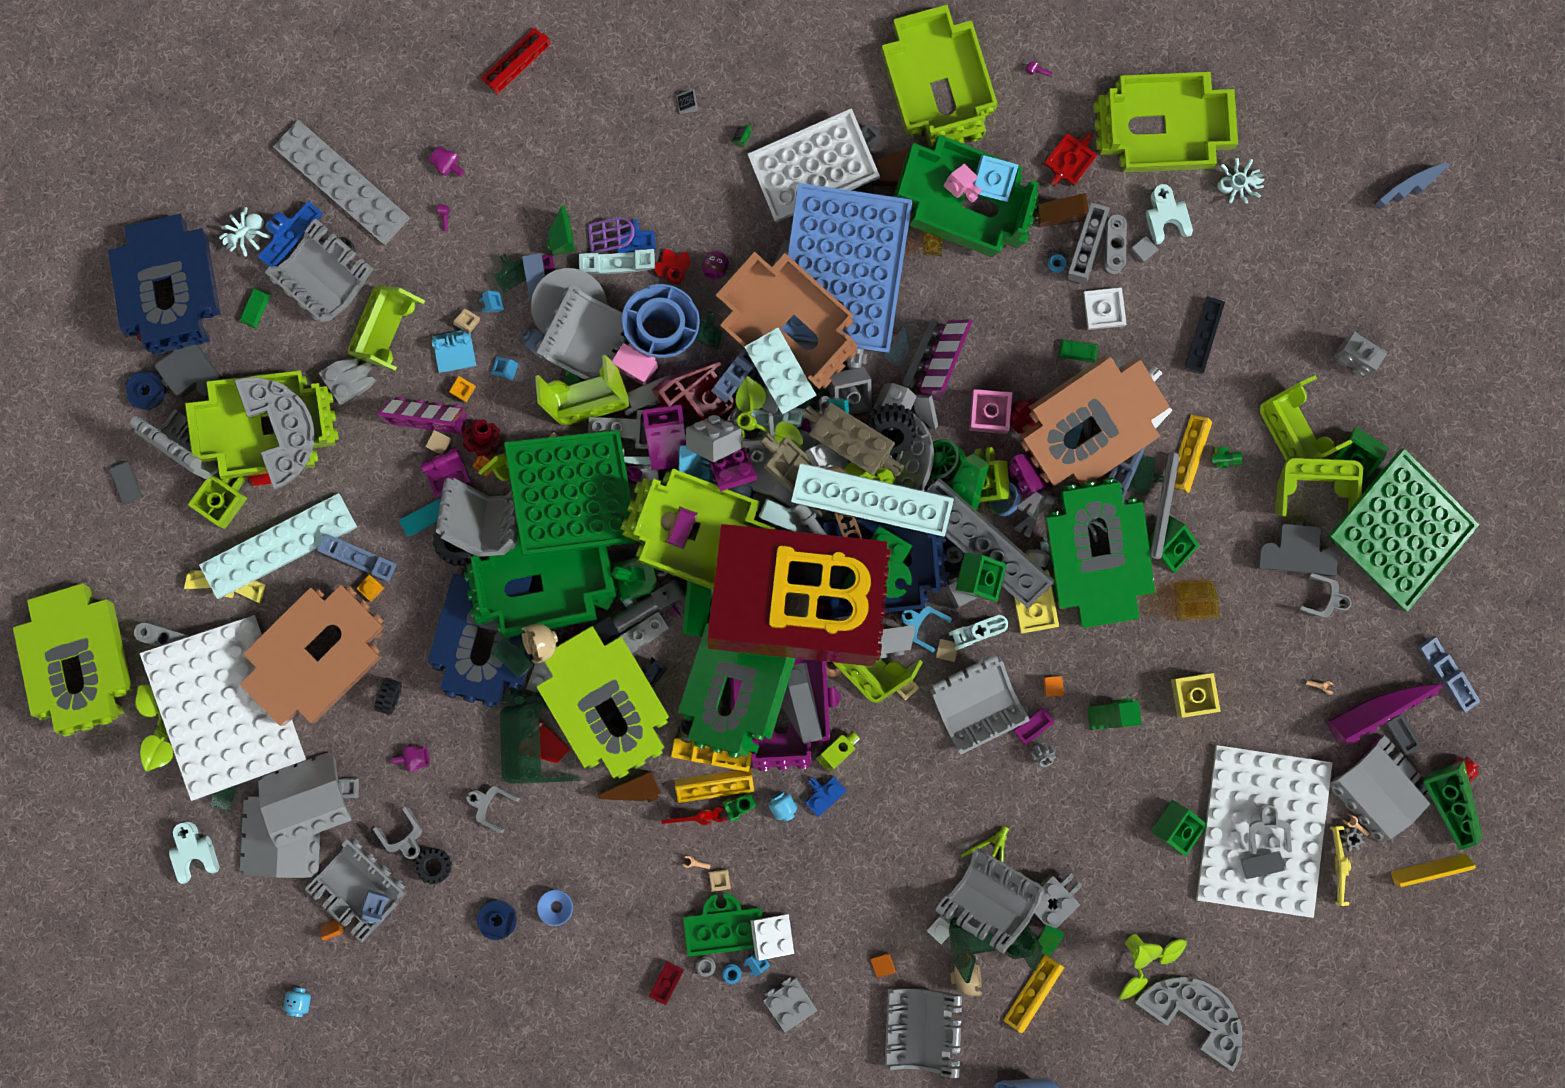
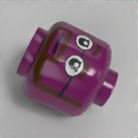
[702,251,729,280]

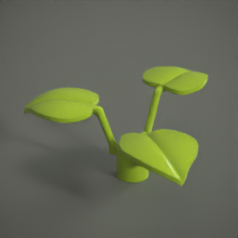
[736,376,803,451]
[135,685,174,772]
[1119,934,1187,1000]

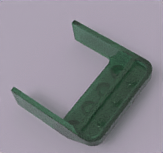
[500,704,581,784]

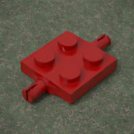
[1044,132,1097,187]

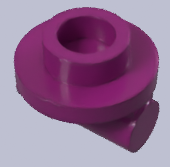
[626,466,642,485]
[828,688,840,707]

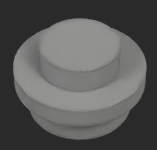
[696,957,716,977]

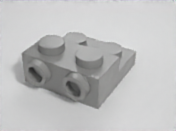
[763,977,818,1032]

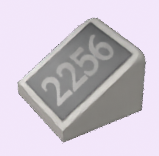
[676,89,698,114]

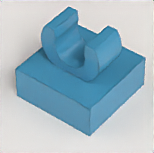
[479,291,504,312]
[743,952,770,976]

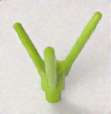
[961,826,1009,862]

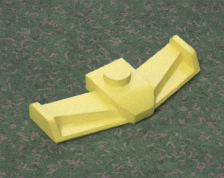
[184,570,265,604]
[1330,826,1351,906]

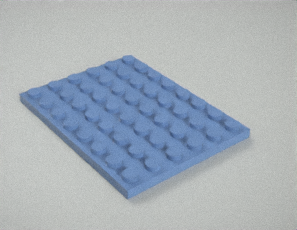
[781,183,912,353]

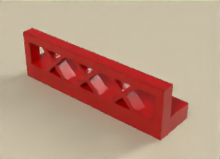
[481,28,551,95]

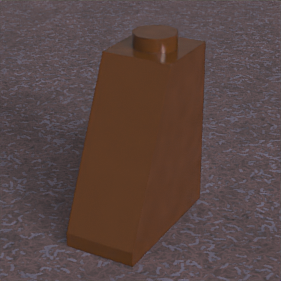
[872,147,910,186]
[1034,193,1089,227]

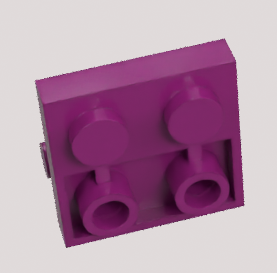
[709,447,757,492]
[421,448,472,498]

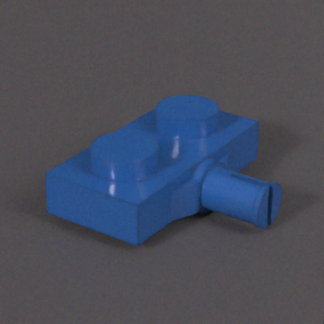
[616,219,656,253]
[805,776,847,817]

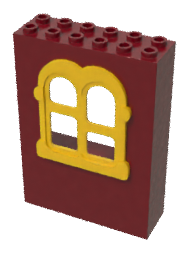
[707,524,891,667]

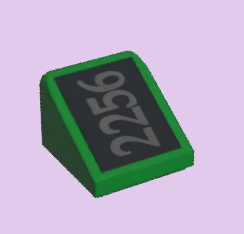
[731,125,752,148]

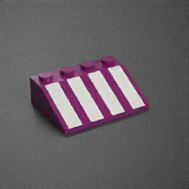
[917,319,972,402]
[377,397,467,434]

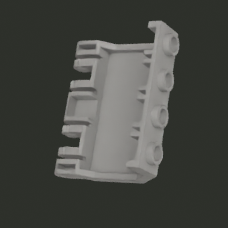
[265,219,373,322]
[129,409,219,480]
[1330,734,1433,843]
[305,838,408,943]
[936,848,1044,953]
[885,988,962,1078]

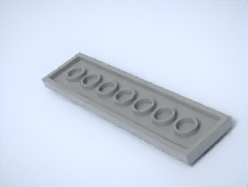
[273,120,410,245]

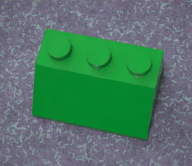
[682,581,713,637]

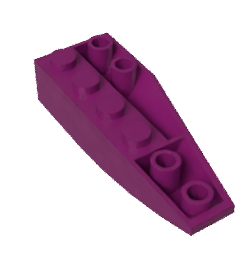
[1326,684,1443,744]

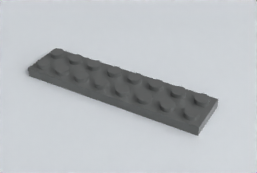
[926,478,1054,608]

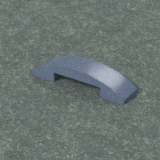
[317,533,397,582]

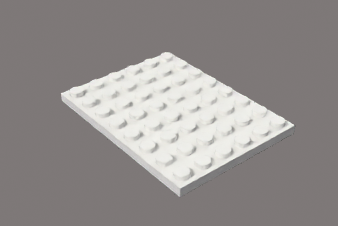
[140,615,306,801]
[1196,745,1332,918]

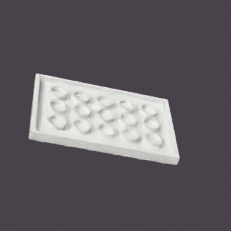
[748,108,880,223]

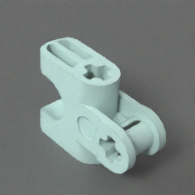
[1146,184,1193,245]
[948,615,1008,651]
[169,822,220,884]

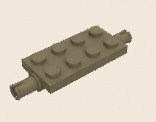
[803,403,904,476]
[759,433,847,519]

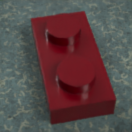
[649,960,684,1006]

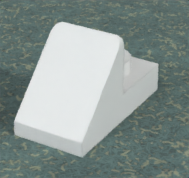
[926,911,961,944]

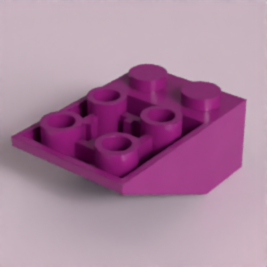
[643,405,686,471]
[1008,452,1047,499]

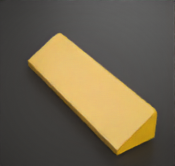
[1174,414,1212,493]
[675,768,754,803]
[1391,853,1476,887]
[1003,955,1064,1033]

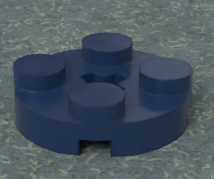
[126,371,166,410]
[477,900,517,940]

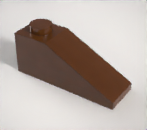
[597,772,661,803]

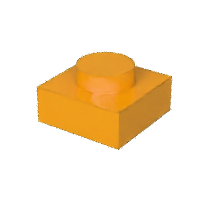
[449,376,476,403]
[356,574,384,602]

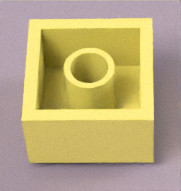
[1171,673,1221,718]

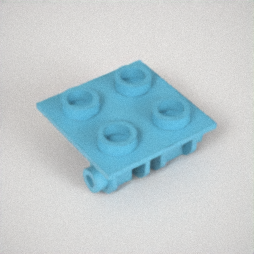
[432,330,476,373]
[678,445,714,483]

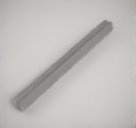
[1150,452,1180,559]

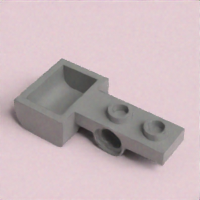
[588,410,649,451]

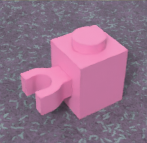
[943,164,982,202]

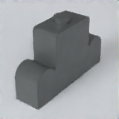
[155,345,224,398]
[1255,522,1338,577]

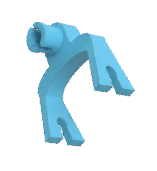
[901,606,952,653]

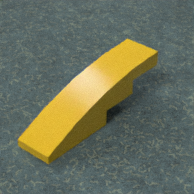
[670,738,752,772]

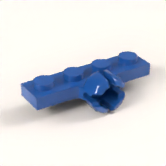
[258,201,323,266]

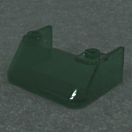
[948,917,1043,983]

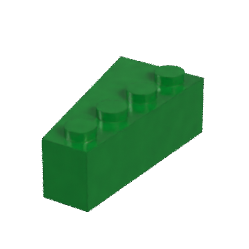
[950,454,989,511]
[1087,698,1142,730]
[1423,760,1483,850]

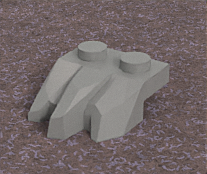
[319,357,376,405]

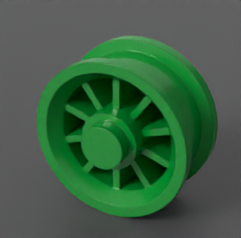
[930,439,967,485]

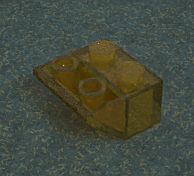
[1174,581,1220,621]

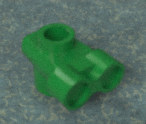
[1212,447,1242,469]
[722,793,756,823]

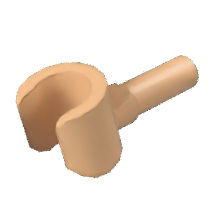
[1306,680,1335,695]
[1342,814,1369,836]
[682,856,711,869]

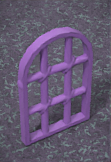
[588,217,634,253]

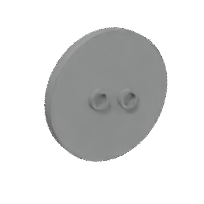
[530,268,607,336]

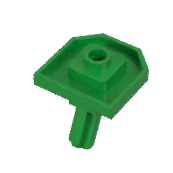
[611,557,658,601]

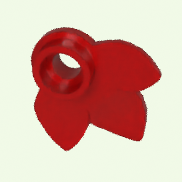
[654,248,690,284]

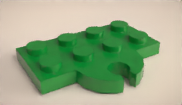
[840,525,912,598]
[683,892,762,957]

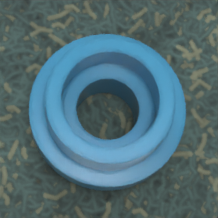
[1048,254,1067,273]
[722,964,742,984]

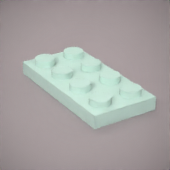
[745,328,816,414]

